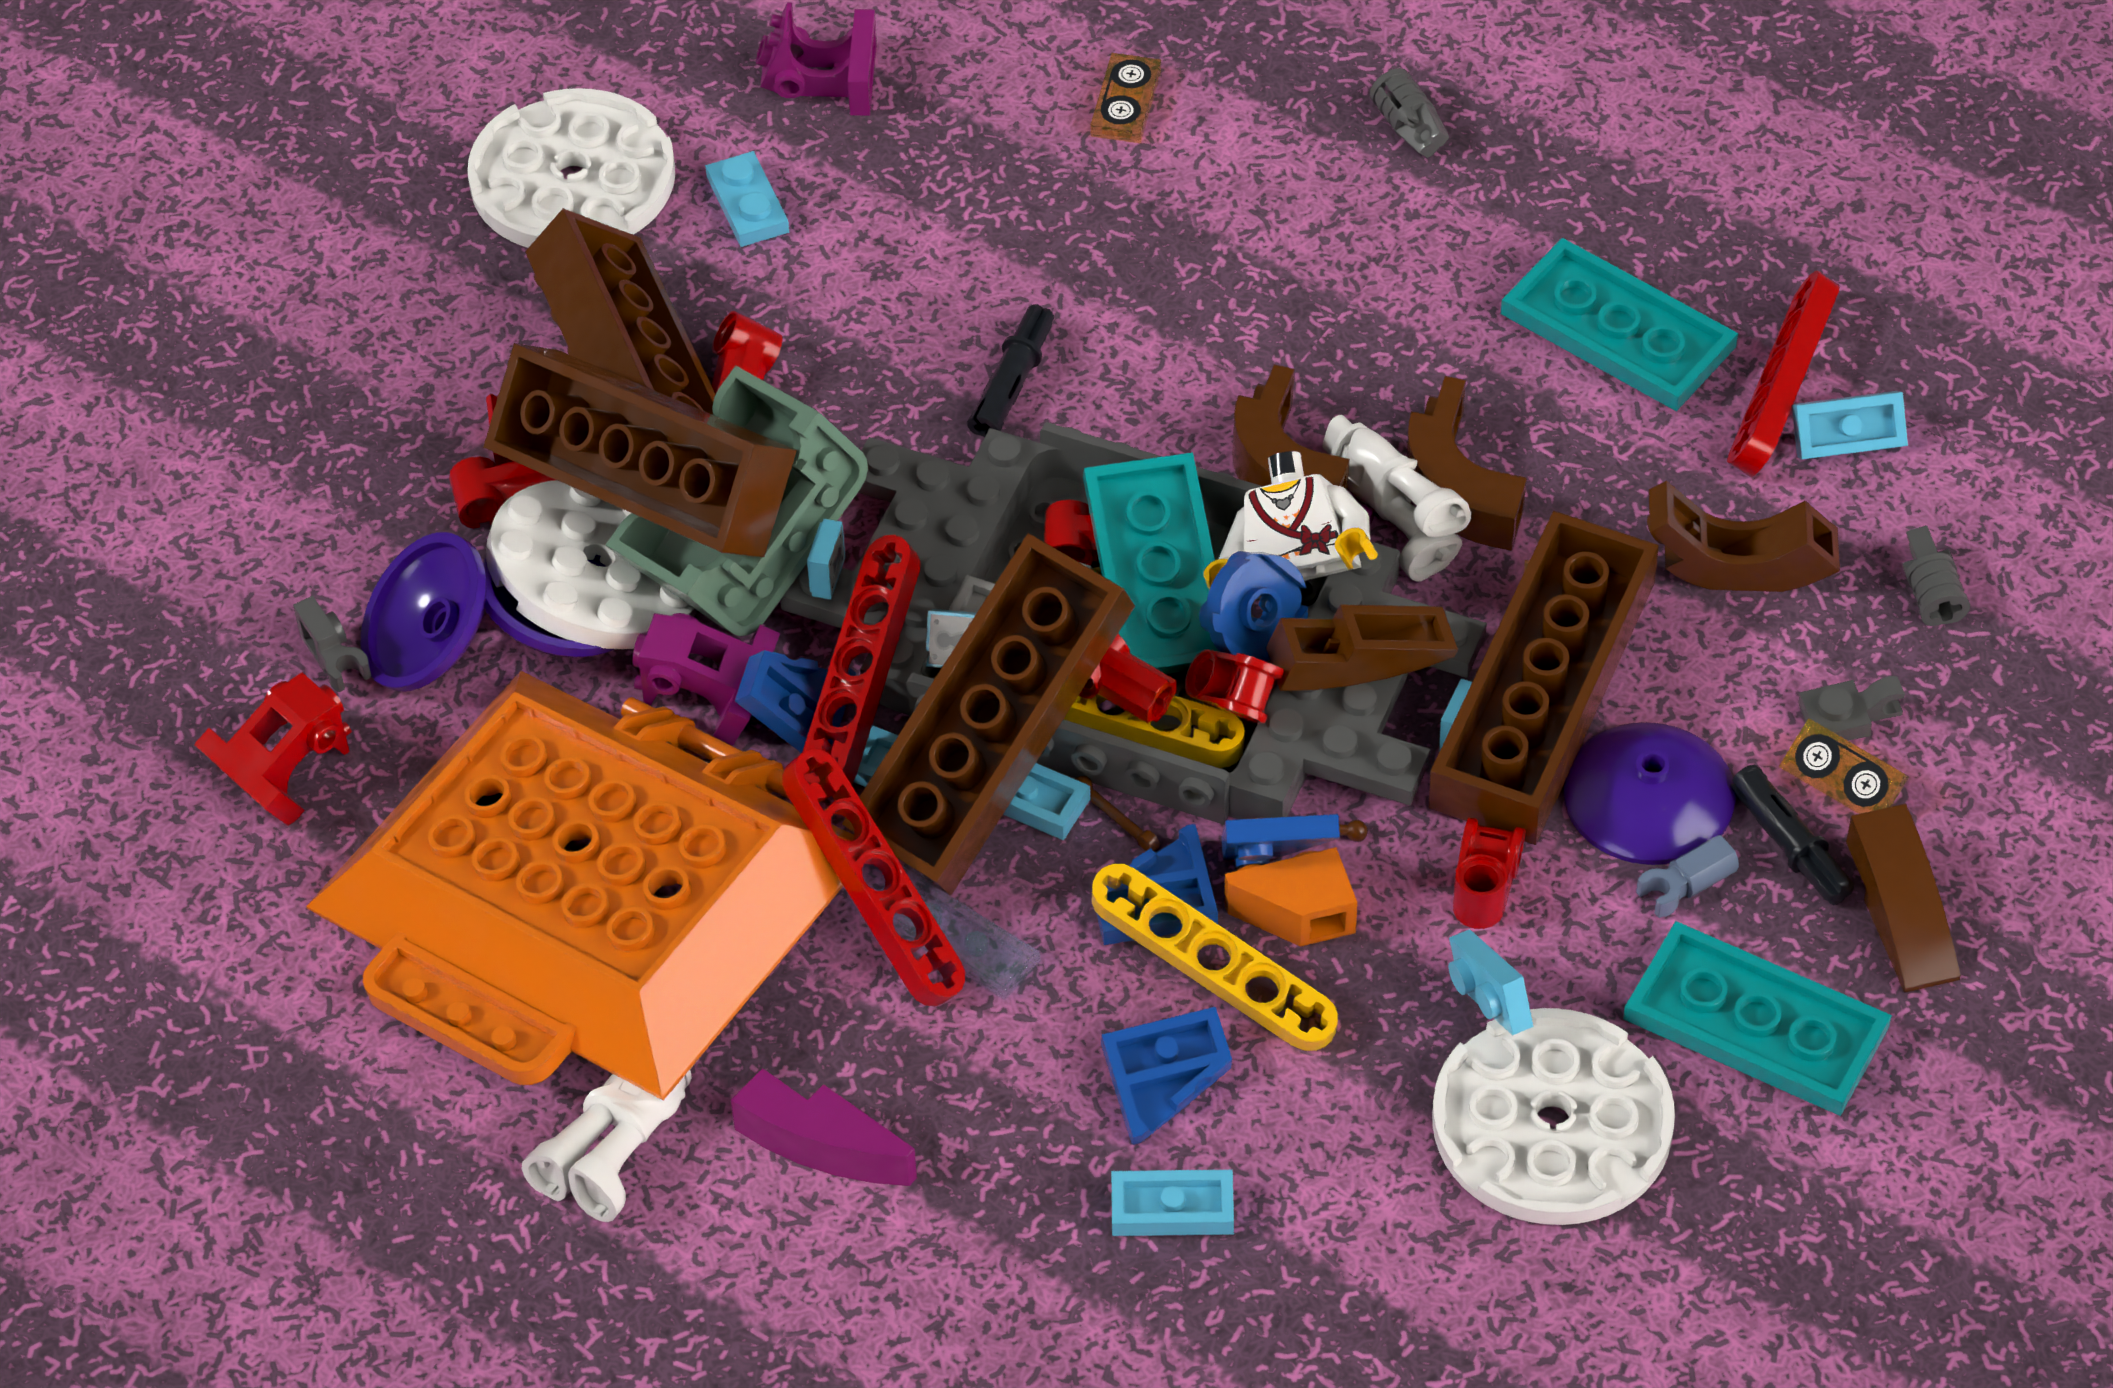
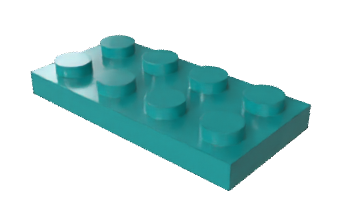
[1500,238,1738,412]
[1083,452,1219,674]
[1623,921,1892,1116]

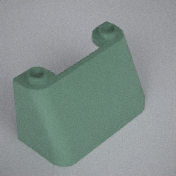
[605,366,868,636]

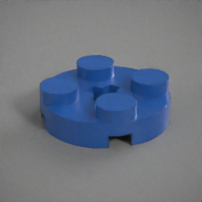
[1199,551,1308,661]

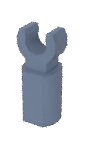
[1636,835,1739,918]

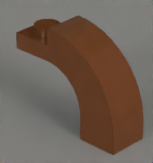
[1232,364,1350,490]
[1407,376,1527,551]
[1647,481,1840,592]

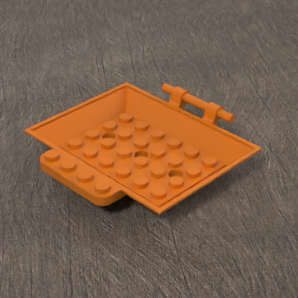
[306,670,854,1101]

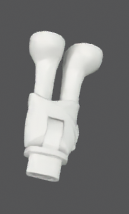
[1322,415,1471,582]
[522,1059,699,1222]

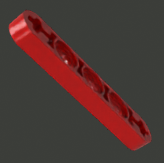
[1727,271,1840,477]
[802,534,921,785]
[782,748,965,1007]

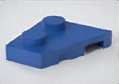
[735,650,856,753]
[1221,814,1340,869]
[1096,824,1218,945]
[1101,1007,1232,1145]

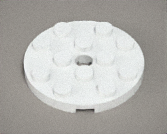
[468,88,675,248]
[486,480,697,649]
[1432,1008,1675,1225]

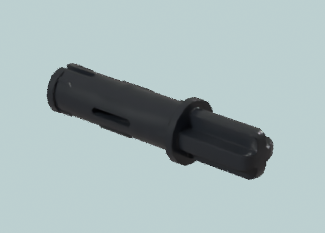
[967,304,1054,437]
[1731,764,1854,905]

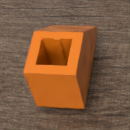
[1225,847,1358,947]

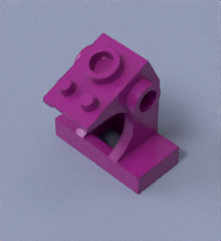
[756,2,877,116]
[633,613,780,745]

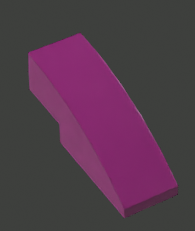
[731,1068,917,1186]

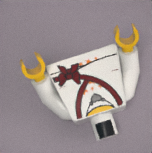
[1204,451,1378,590]

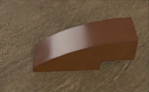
[1266,604,1458,691]
[1846,803,1961,993]

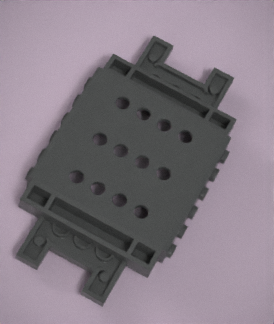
[780,422,1487,825]

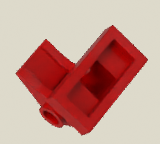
[194,672,352,826]

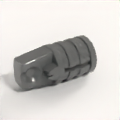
[1370,68,1449,158]
[1902,525,1970,626]

